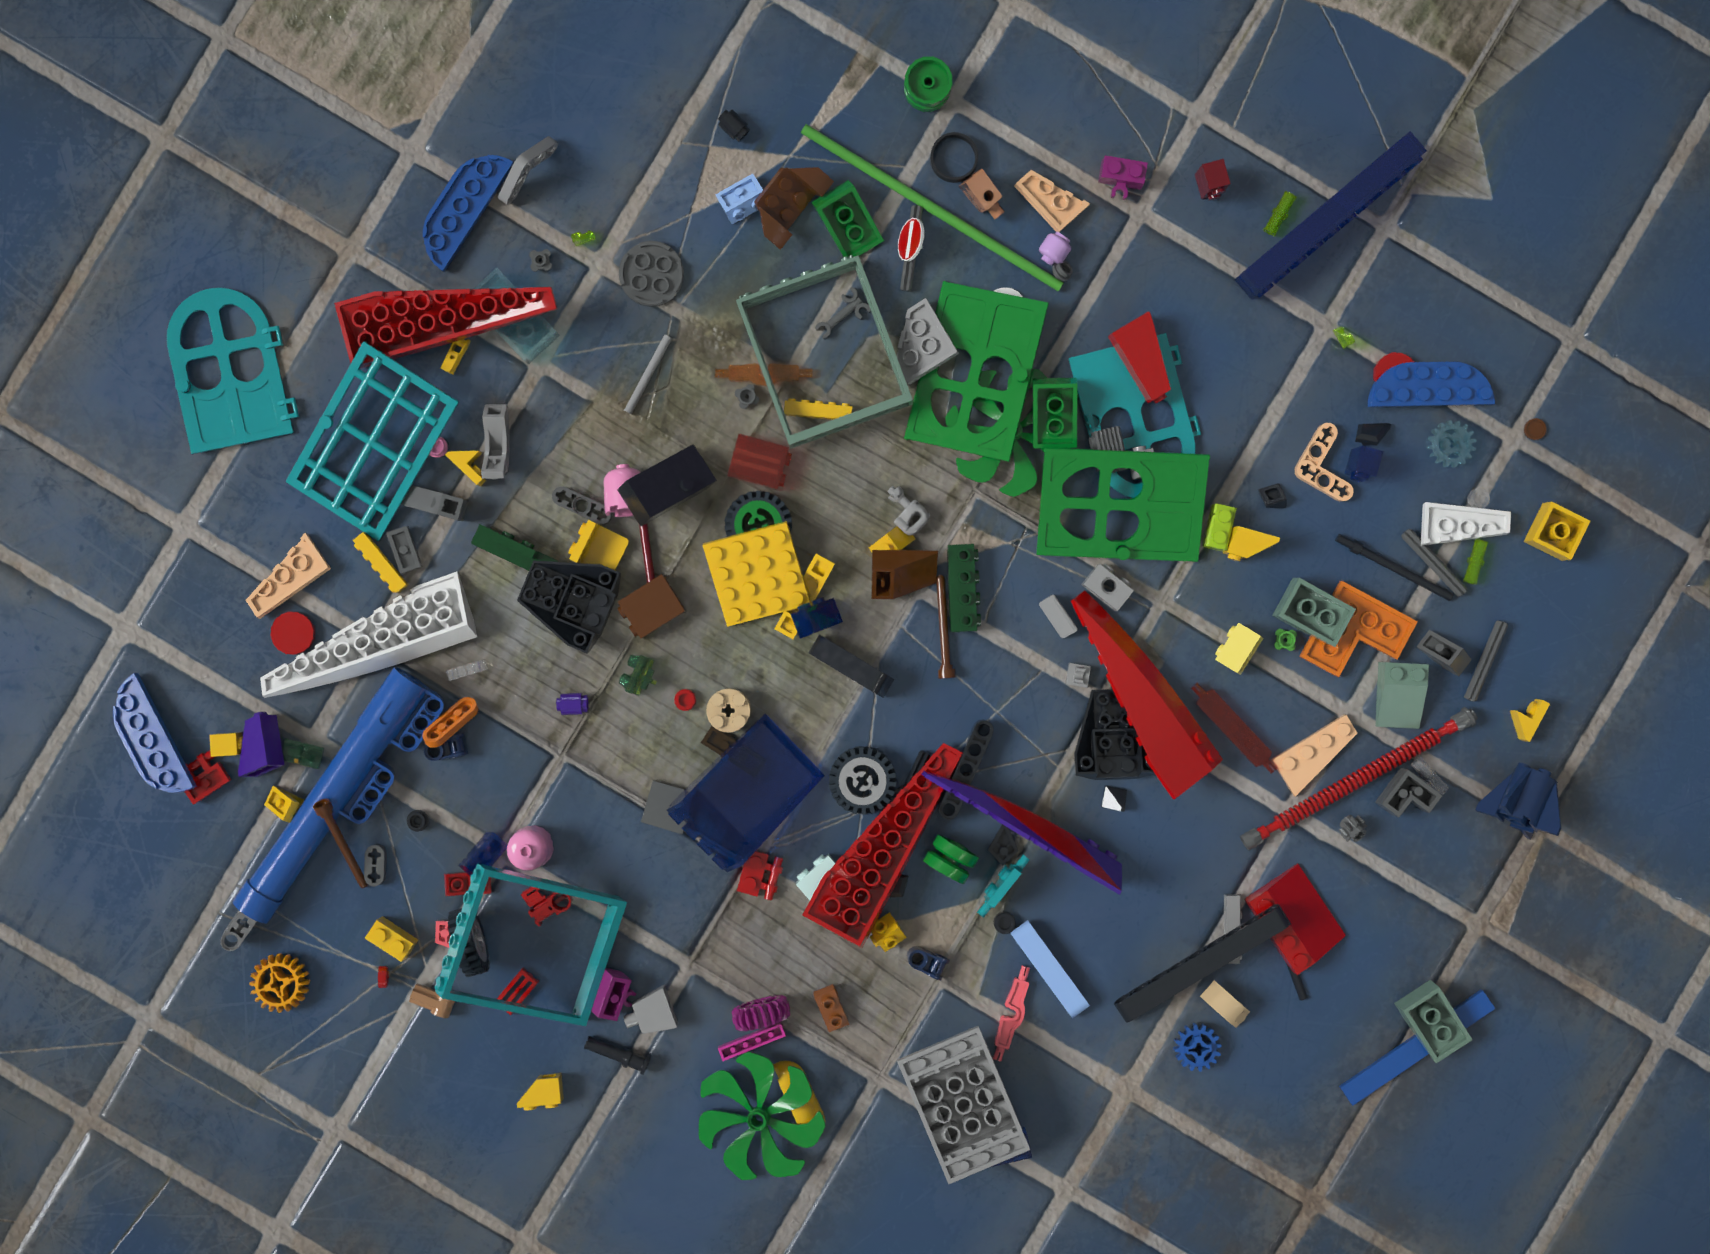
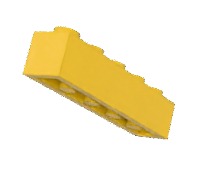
[784,398,852,420]
[353,532,409,593]

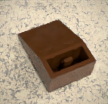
[871,550,938,599]

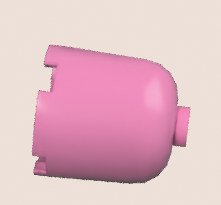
[604,464,641,517]
[507,825,554,871]

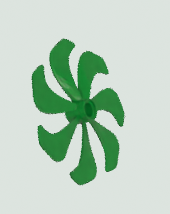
[945,369,1070,497]
[699,1052,826,1180]

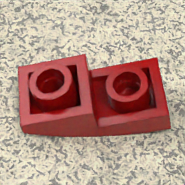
[444,872,491,896]

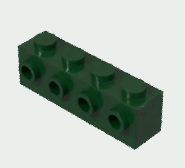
[947,544,981,632]

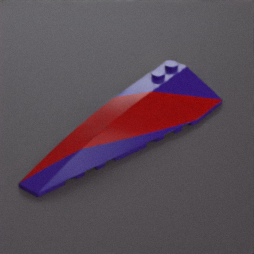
[921,771,1122,895]

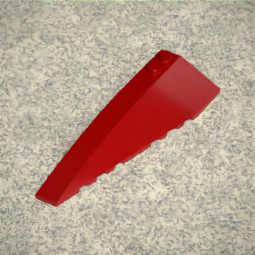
[1071,591,1223,799]

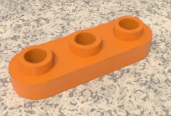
[422,697,478,748]

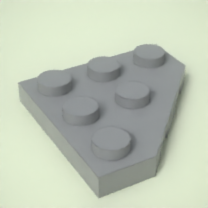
[892,298,959,386]

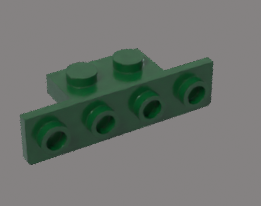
[471,524,559,571]

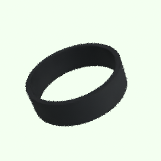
[930,132,978,183]

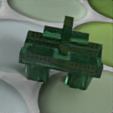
[619,655,657,696]
[283,738,324,769]

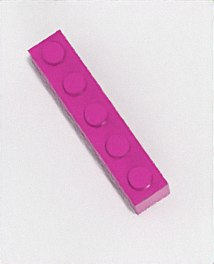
[718,1022,786,1061]

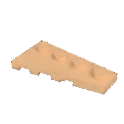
[1271,714,1357,797]

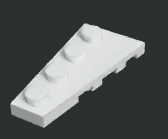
[1421,502,1511,546]

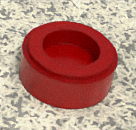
[674,689,696,711]
[378,966,389,988]

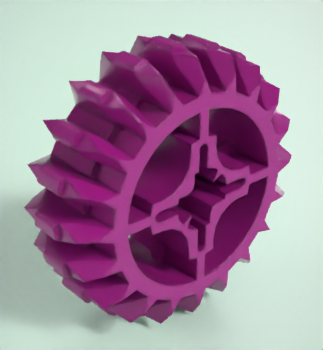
[732,995,790,1031]

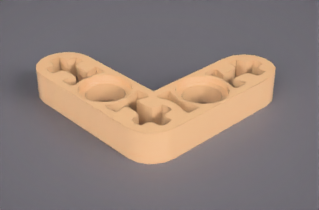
[1294,423,1354,502]

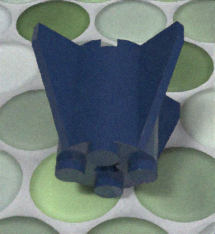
[1475,763,1561,840]

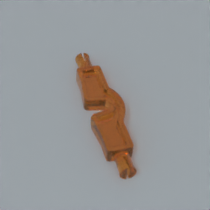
[715,363,812,386]

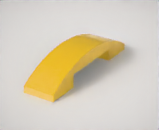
[775,553,835,639]

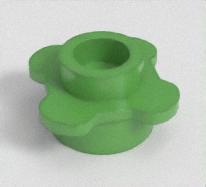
[1274,629,1297,651]

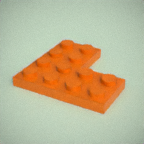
[1299,581,1418,677]

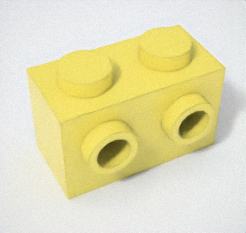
[1215,623,1264,675]

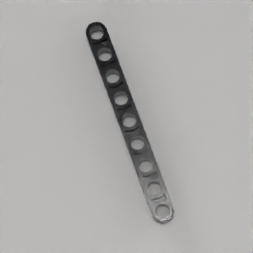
[1114,904,1291,1023]

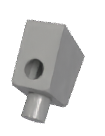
[623,985,678,1034]

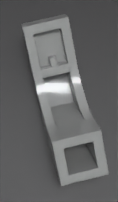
[481,404,510,479]

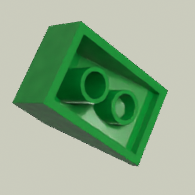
[811,180,884,257]
[1033,378,1077,448]

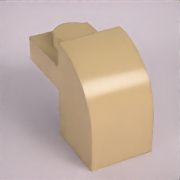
[1200,980,1250,1028]

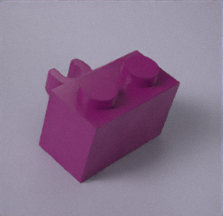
[1098,155,1148,200]
[591,968,636,1021]

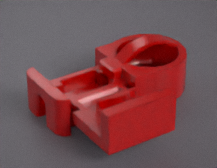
[521,886,573,926]

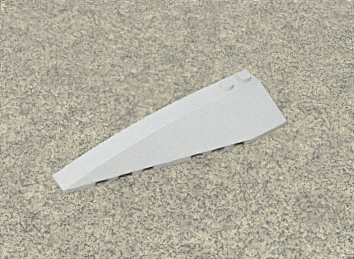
[260,572,477,698]

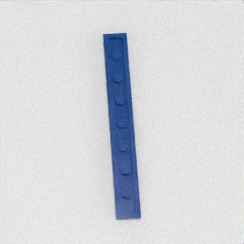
[1339,990,1495,1106]

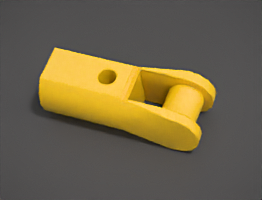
[440,339,471,375]

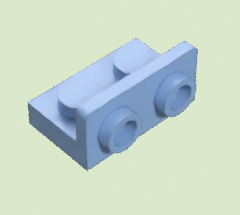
[715,174,763,224]

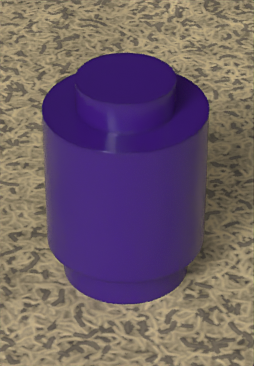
[556,693,589,715]

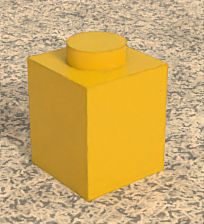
[210,732,243,757]

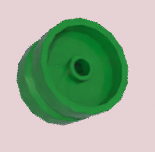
[904,57,952,112]
[923,834,979,884]

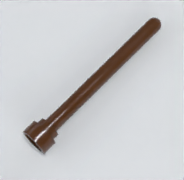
[936,575,956,679]
[313,798,368,888]

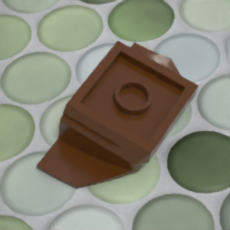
[754,167,834,250]

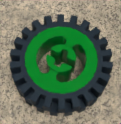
[724,491,792,537]

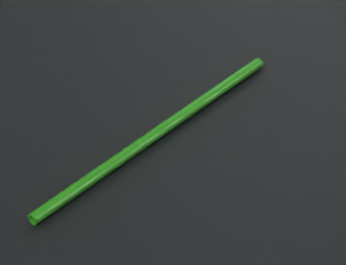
[801,124,1064,291]

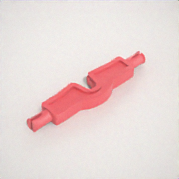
[993,965,1031,1061]

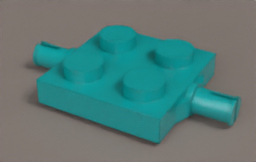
[977,854,1030,918]

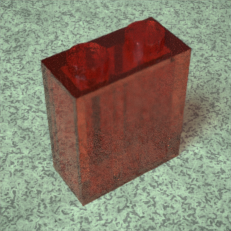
[727,434,792,491]

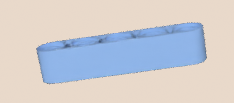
[1011,920,1090,1019]

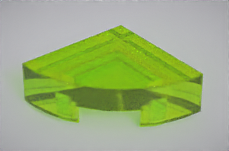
[571,230,596,246]
[1333,326,1355,349]

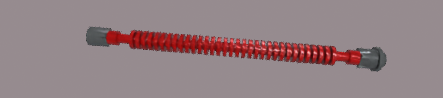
[1240,707,1477,851]

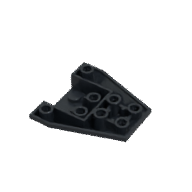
[517,560,621,654]
[1074,689,1155,780]

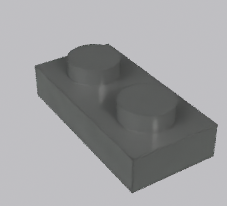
[386,526,423,574]

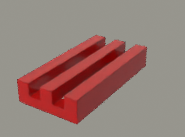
[497,967,539,1015]

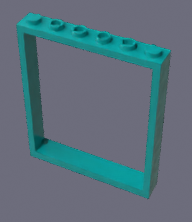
[435,863,627,1026]

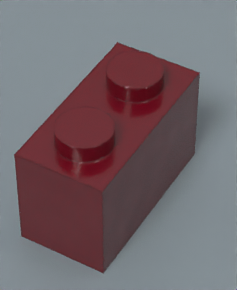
[1195,159,1231,201]

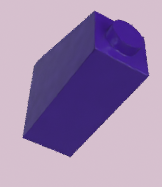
[238,712,285,777]

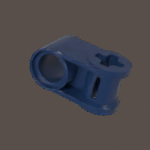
[424,733,469,761]
[907,946,950,981]

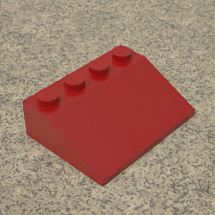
[1244,863,1346,975]

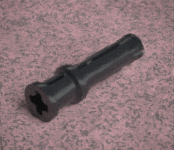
[584,1036,651,1075]

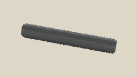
[900,205,923,291]
[1401,529,1467,597]
[1464,621,1508,702]

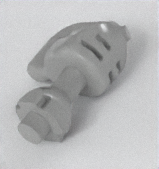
[887,486,930,535]

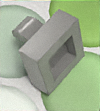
[1065,663,1091,688]

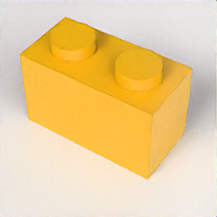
[365,916,418,962]

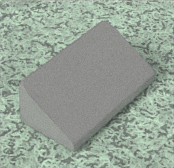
[1039,595,1078,638]

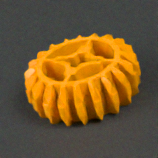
[249,953,310,1013]

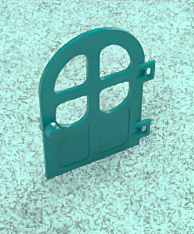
[167,288,299,454]
[1068,333,1201,498]

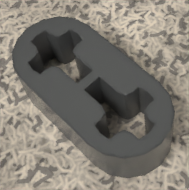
[364,844,387,886]

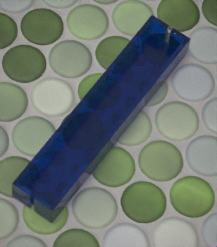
[1235,131,1427,299]

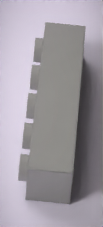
[1224,894,1242,964]

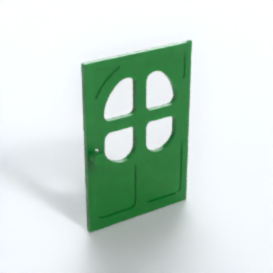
[904,281,1049,462]
[1036,448,1210,562]

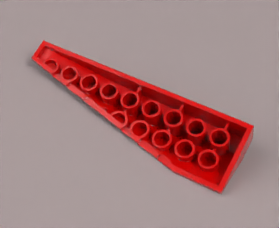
[334,287,558,369]
[802,743,963,948]

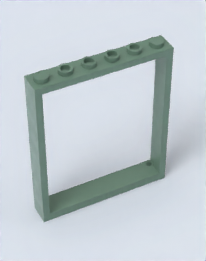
[736,255,913,449]

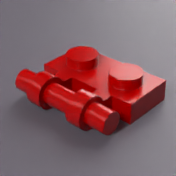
[185,750,232,805]
[737,848,783,900]

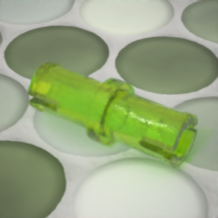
[1263,191,1297,236]
[1463,539,1488,584]

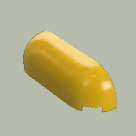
[773,1061,825,1124]

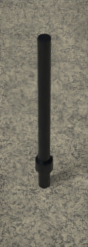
[1335,534,1453,601]

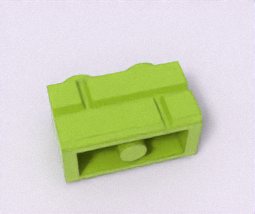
[1202,503,1237,552]

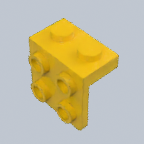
[568,520,629,570]

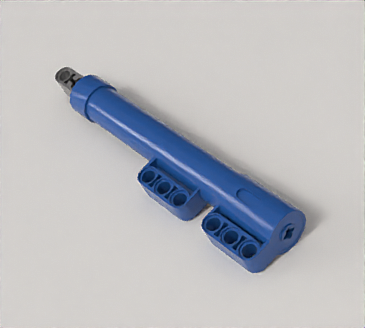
[221,667,444,951]

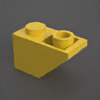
[517,1073,564,1110]

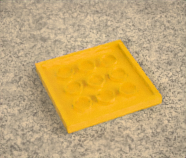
[702,521,811,627]

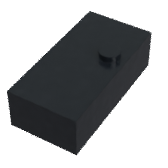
[617,444,717,526]

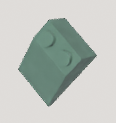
[1272,578,1356,647]
[1375,662,1429,729]
[1394,980,1472,1063]

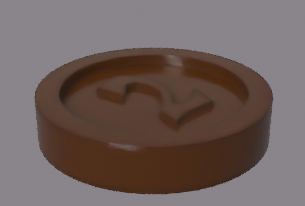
[1524,418,1547,440]

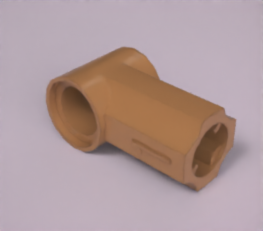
[409,983,455,1018]

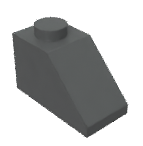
[1417,630,1472,677]

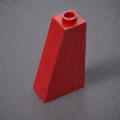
[1108,311,1171,403]

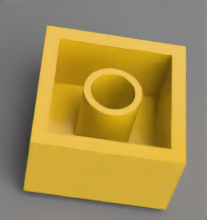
[1524,501,1590,561]

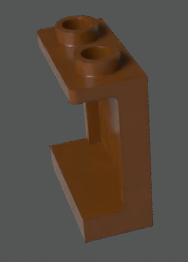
[617,574,686,639]

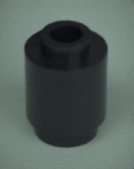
[718,109,750,142]

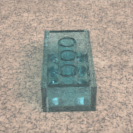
[474,267,560,365]

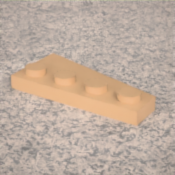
[246,533,331,619]

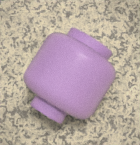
[1039,232,1071,266]

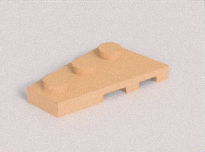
[1014,170,1090,232]

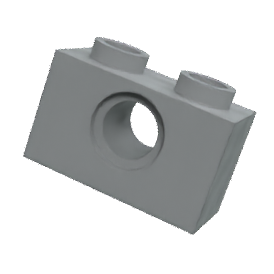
[1081,563,1134,611]

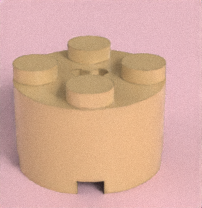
[706,688,751,733]

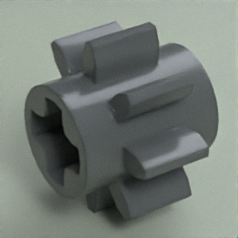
[1339,815,1367,842]

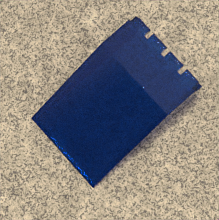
[667,713,825,872]

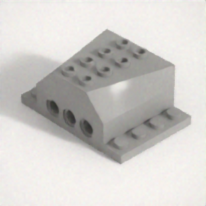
[897,1026,1030,1184]

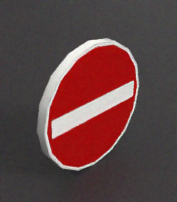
[898,218,924,261]

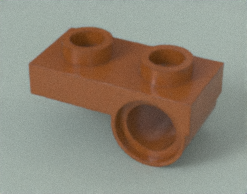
[813,984,849,1032]

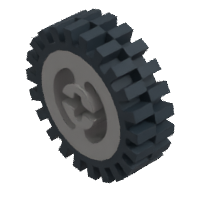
[829,746,896,815]
[448,908,490,977]

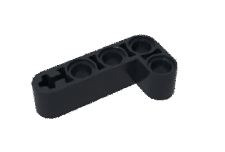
[808,635,895,698]

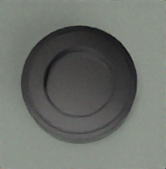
[993,911,1016,934]

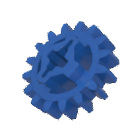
[1173,1023,1222,1072]

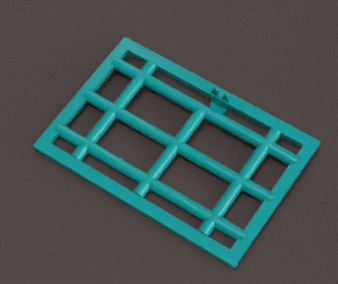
[285,341,459,541]

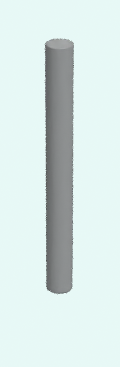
[624,334,672,415]

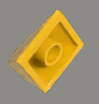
[1223,526,1280,562]

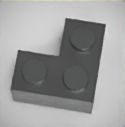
[1375,768,1443,817]

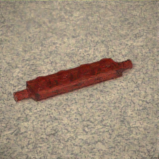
[1191,682,1277,774]

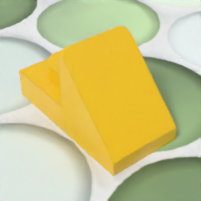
[445,451,486,486]
[869,526,915,552]
[1510,699,1550,742]
[264,786,304,823]

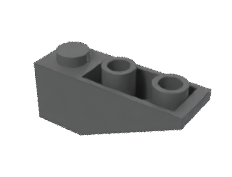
[401,485,468,522]

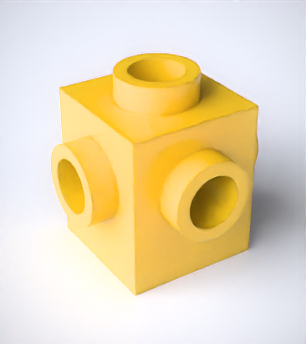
[869,912,907,952]

